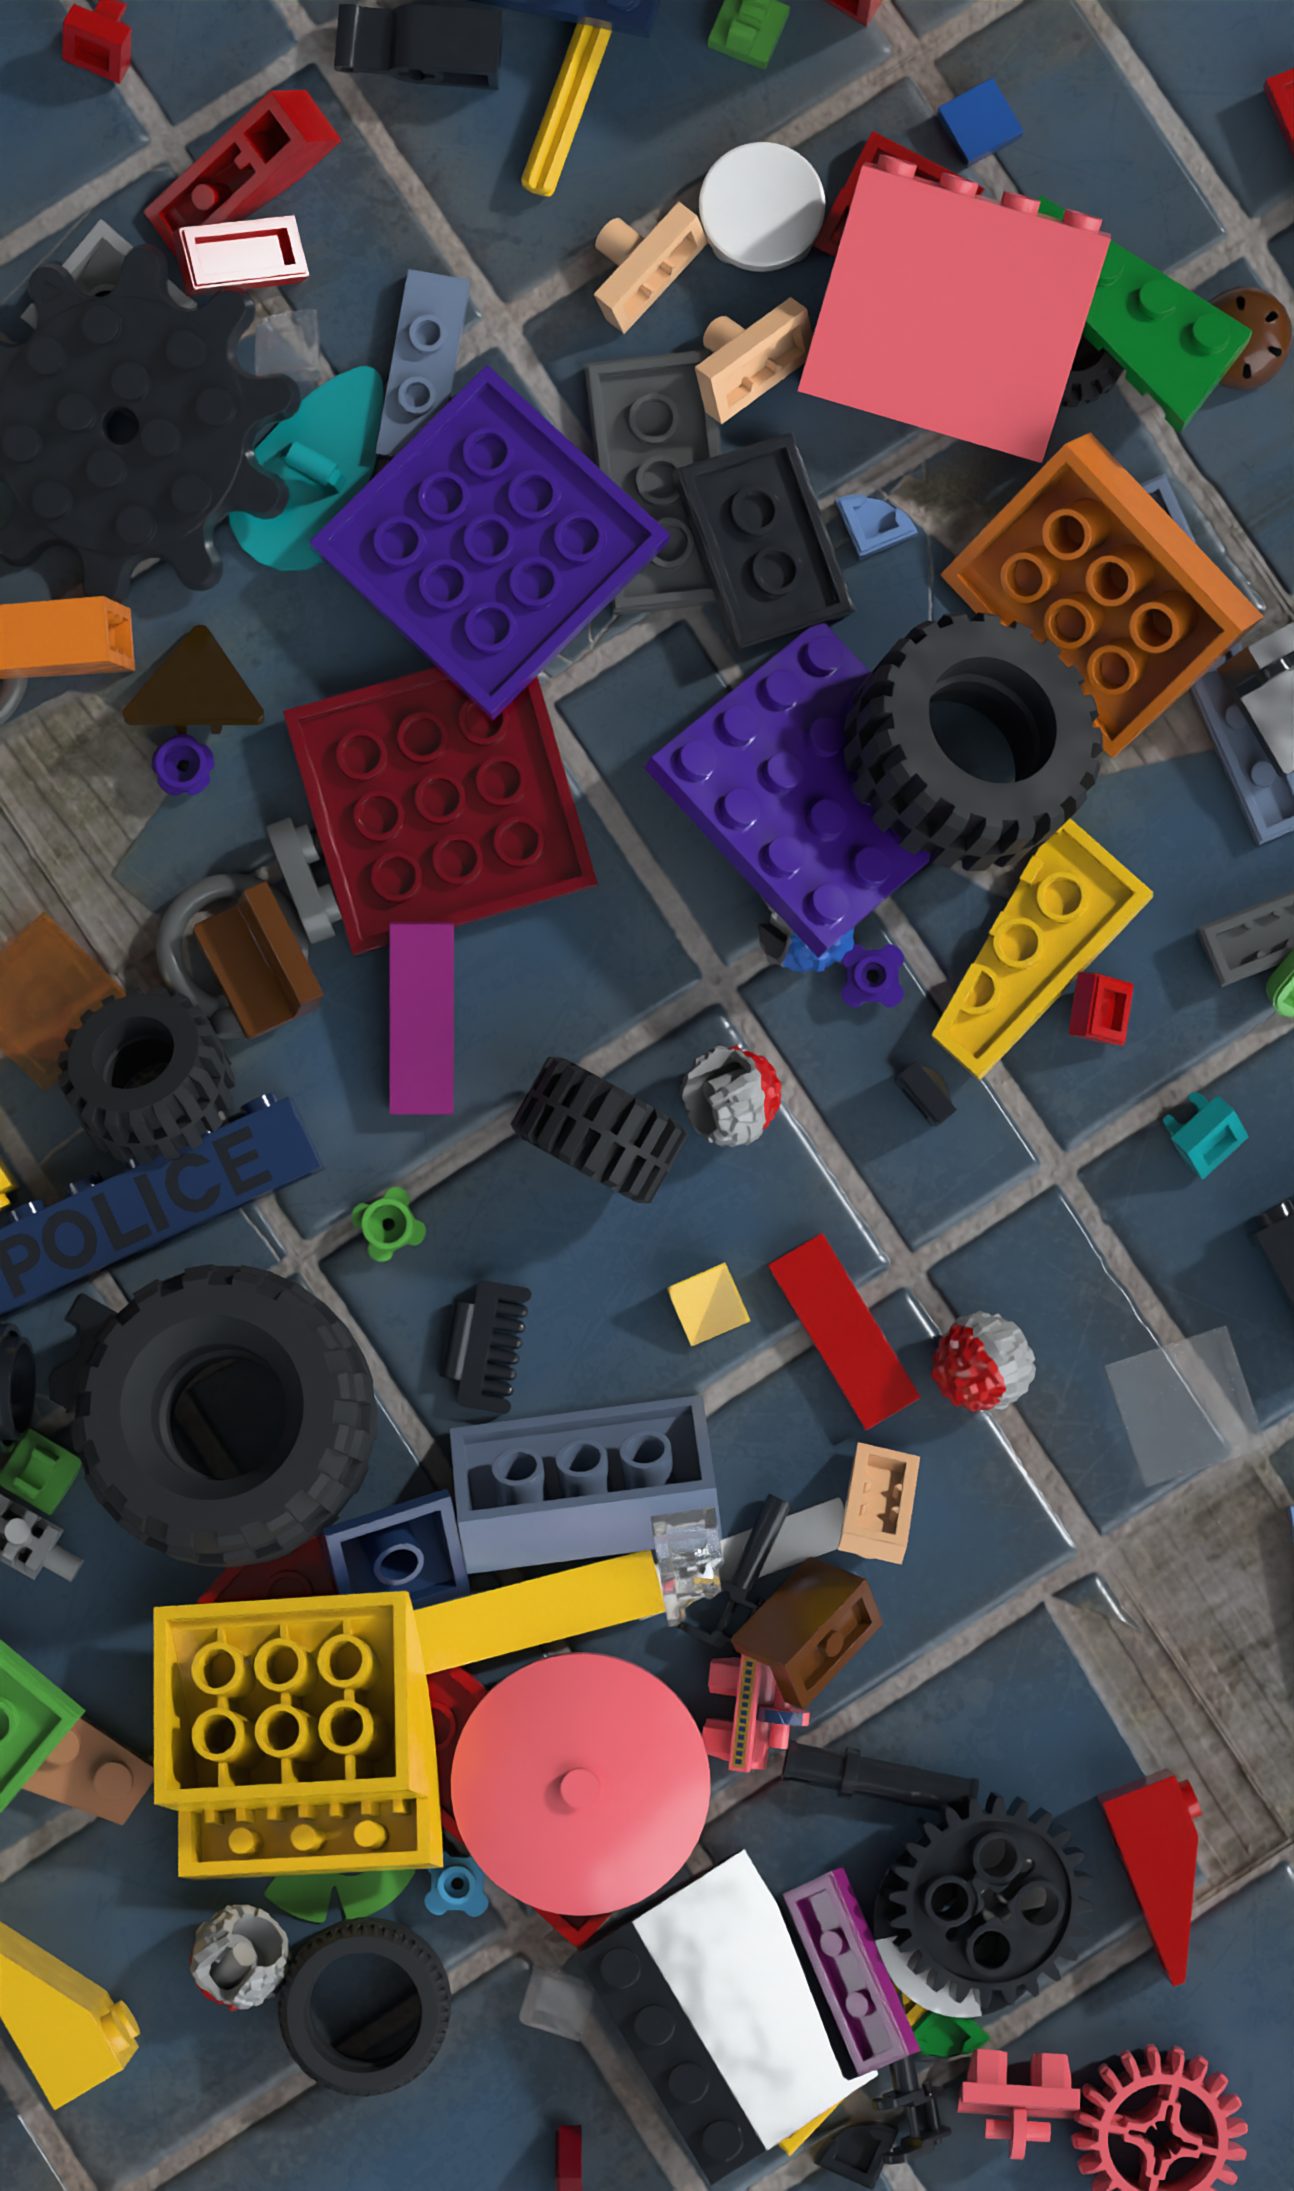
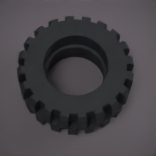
[843,612,1103,871]

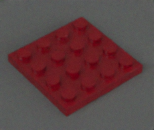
[283,667,598,957]

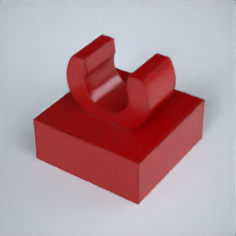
[62,0,132,84]

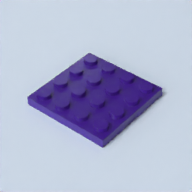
[309,365,670,720]
[643,622,955,958]

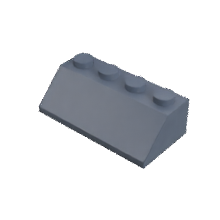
[450,1395,722,1574]

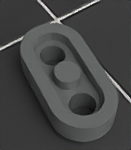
[266,817,342,944]

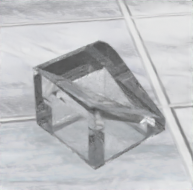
[255,309,322,381]
[519,1965,594,2042]

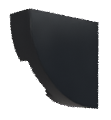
[813,2121,899,2190]

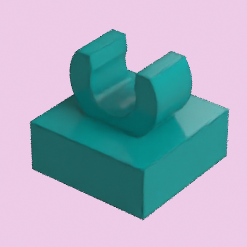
[1163,1092,1249,1180]

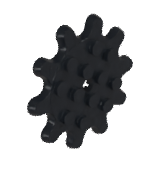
[0,244,302,604]

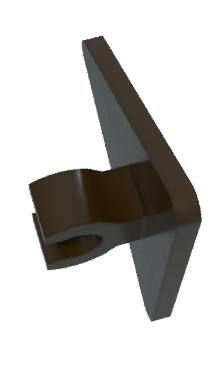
[123,625,265,734]

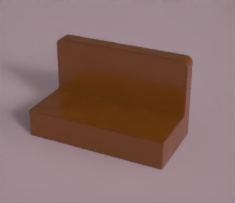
[192,881,324,1039]
[731,1557,884,1710]

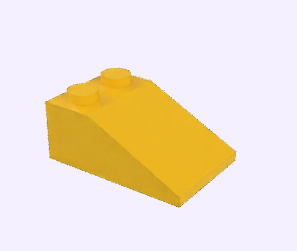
[0,1921,140,2110]

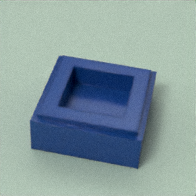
[937,77,1024,168]

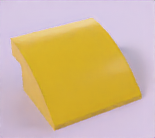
[153,1591,443,1881]

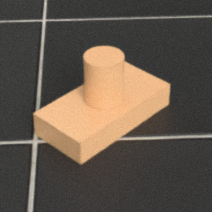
[594,202,708,334]
[695,297,813,424]
[838,1442,920,1564]

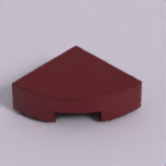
[555,2125,583,2191]

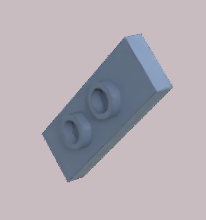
[375,269,471,460]

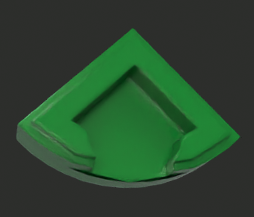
[911,2010,991,2057]

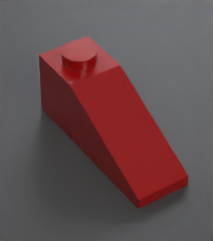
[143,90,342,259]
[1096,1768,1202,1987]

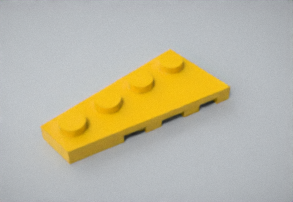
[931,819,1153,1081]

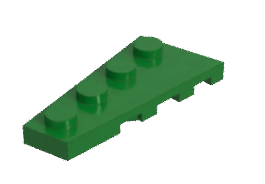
[1038,195,1253,434]

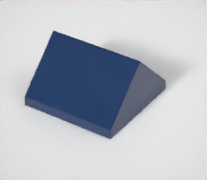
[317,1488,471,1610]

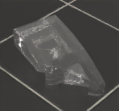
[651,1507,724,1627]

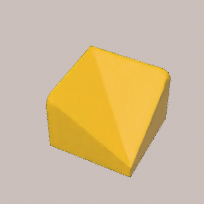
[666,1263,750,1347]

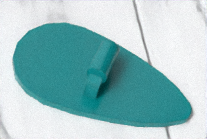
[229,366,385,572]

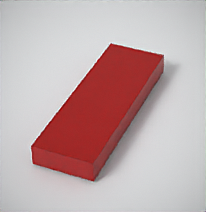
[767,1233,921,1430]

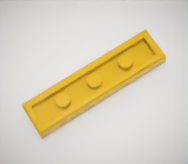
[413,1550,667,1675]

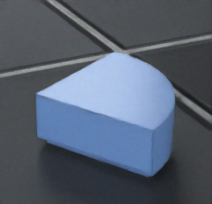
[834,494,918,561]

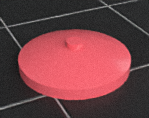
[451,1652,710,1916]

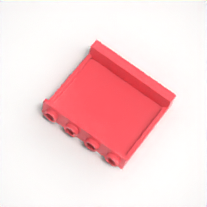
[798,155,1111,463]

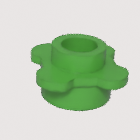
[351,1187,426,1262]

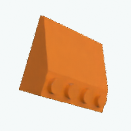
[940,432,1264,758]

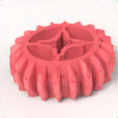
[1071,2044,1248,2191]

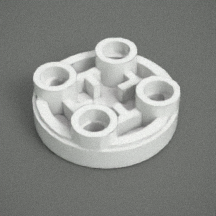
[699,142,825,272]

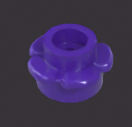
[152,734,215,796]

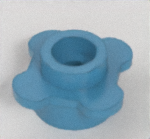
[425,1850,489,1917]

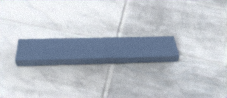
[1140,473,1294,846]

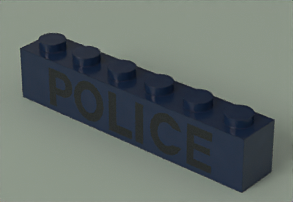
[0,1092,325,1318]

